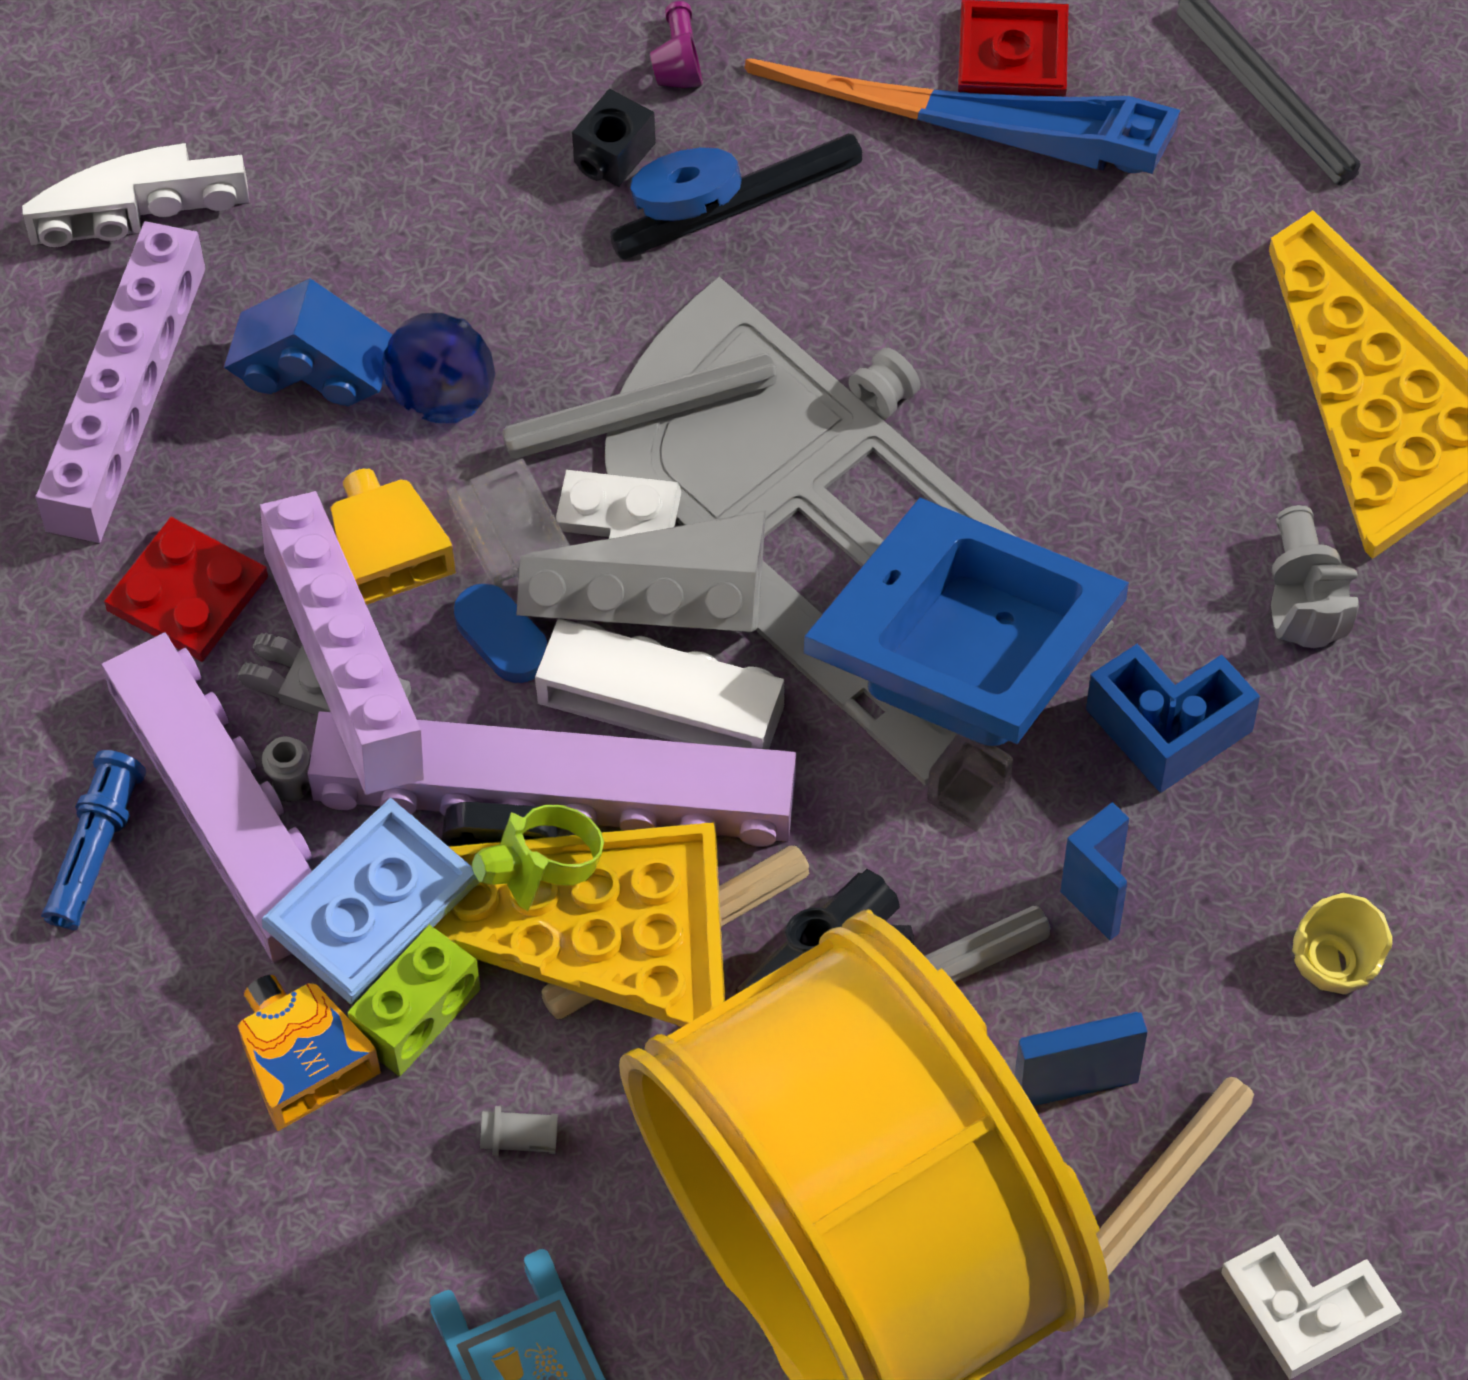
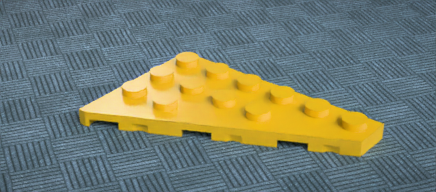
[1269,210,1468,559]
[434,822,725,1027]

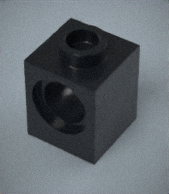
[572,88,656,187]

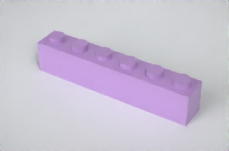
[260,491,424,795]
[102,632,312,963]

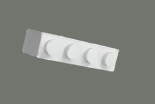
[535,618,784,750]

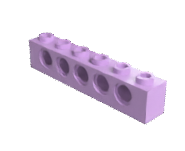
[36,221,205,543]

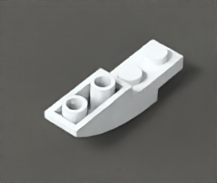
[22,143,249,247]

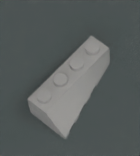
[517,510,766,632]

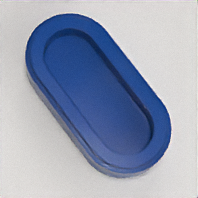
[454,584,548,683]

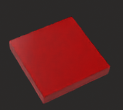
[958,0,1069,97]

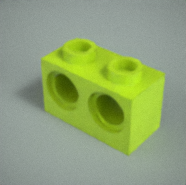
[347,924,481,1077]

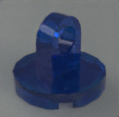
[382,313,496,423]

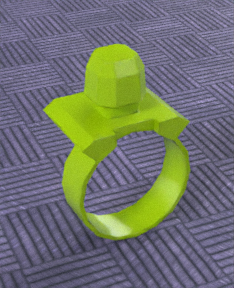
[472,805,604,911]

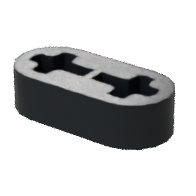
[441,802,558,847]

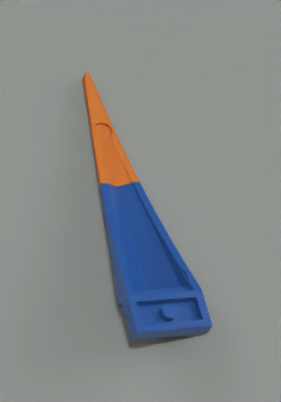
[744,58,1180,174]

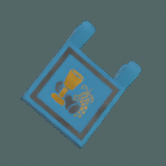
[430,1249,605,1380]

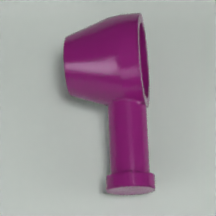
[650,1,703,88]

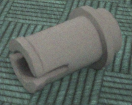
[262,736,310,801]
[480,1106,558,1156]

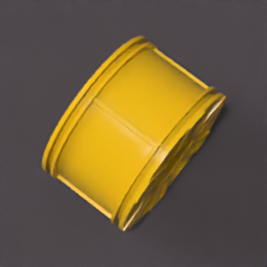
[619,909,1110,1380]

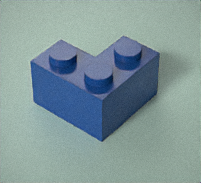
[224,278,396,406]
[1086,643,1260,793]

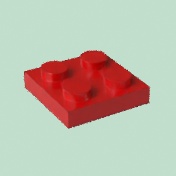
[104,516,268,662]

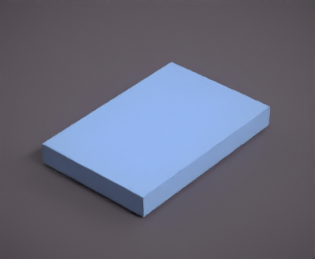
[262,798,479,1005]

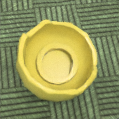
[1292,893,1392,994]

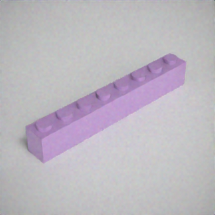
[308,711,796,846]

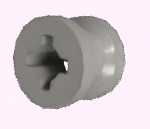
[849,348,920,420]

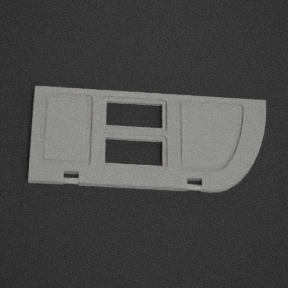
[605,277,1114,785]

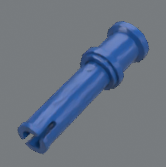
[41,750,147,930]

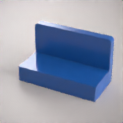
[1060,802,1129,941]

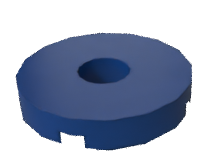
[630,147,742,221]

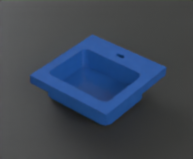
[804,498,1129,746]

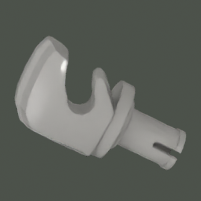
[1271,505,1359,648]

